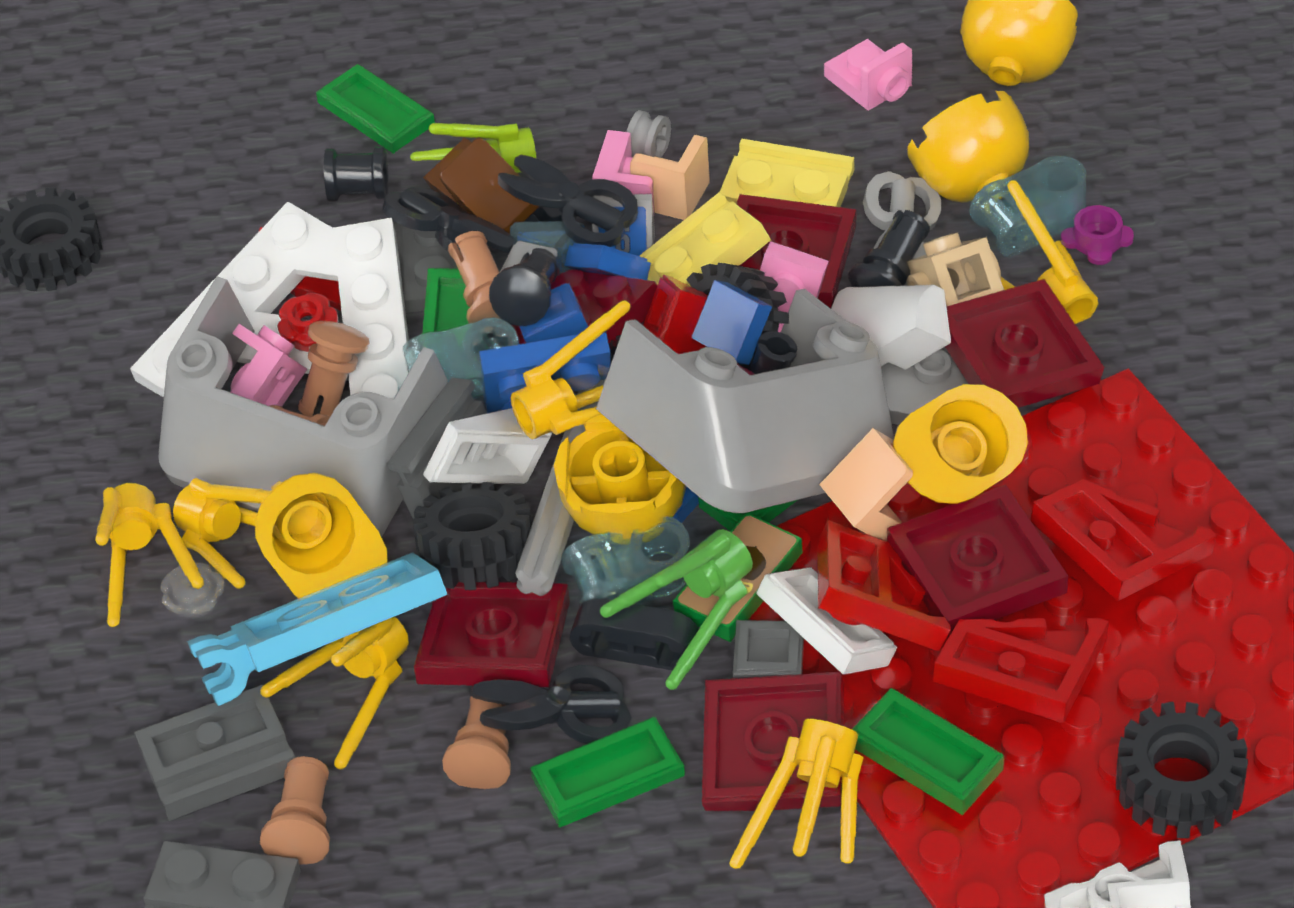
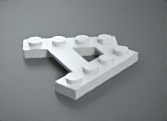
[130,202,412,399]

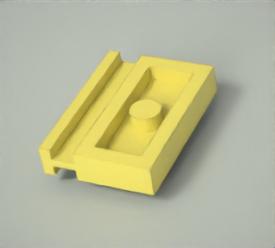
[720,139,855,207]
[640,192,771,286]

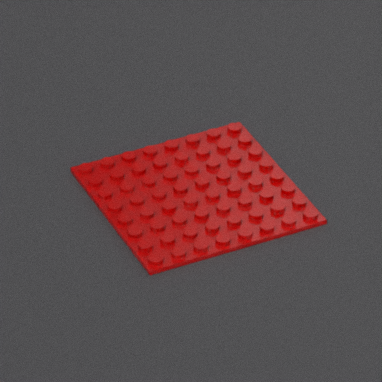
[749,368,1294,908]

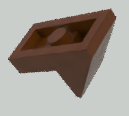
[423,137,539,234]

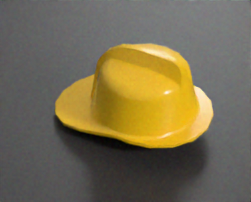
[893,384,1028,504]
[255,473,387,598]

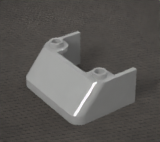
[158,276,448,537]
[596,289,894,513]

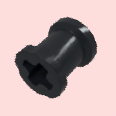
[324,147,389,201]

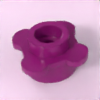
[1061,205,1134,265]

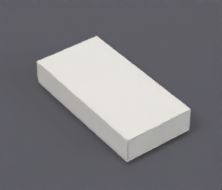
[756,568,897,675]

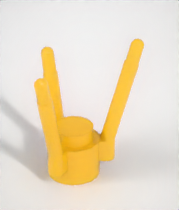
[1001,180,1098,324]
[511,300,631,439]
[173,478,270,589]
[95,483,204,627]
[260,617,409,769]
[729,719,864,869]

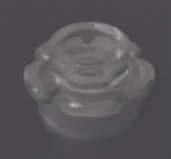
[160,562,225,618]

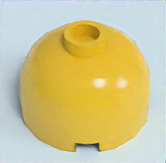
[961,0,1078,86]
[908,91,1029,204]
[554,414,687,543]

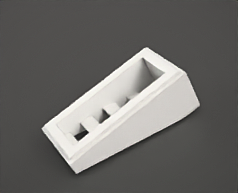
[423,408,552,484]

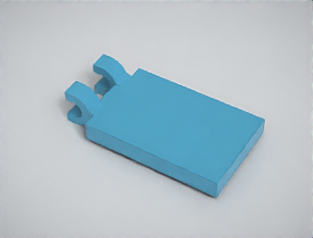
[187,552,448,706]

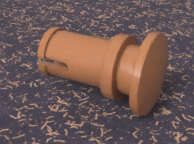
[448,231,508,330]
[298,321,370,417]
[442,696,511,789]
[260,756,330,865]

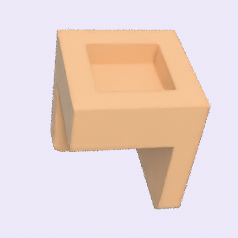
[630,135,710,220]
[819,428,913,541]

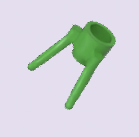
[600,529,753,690]

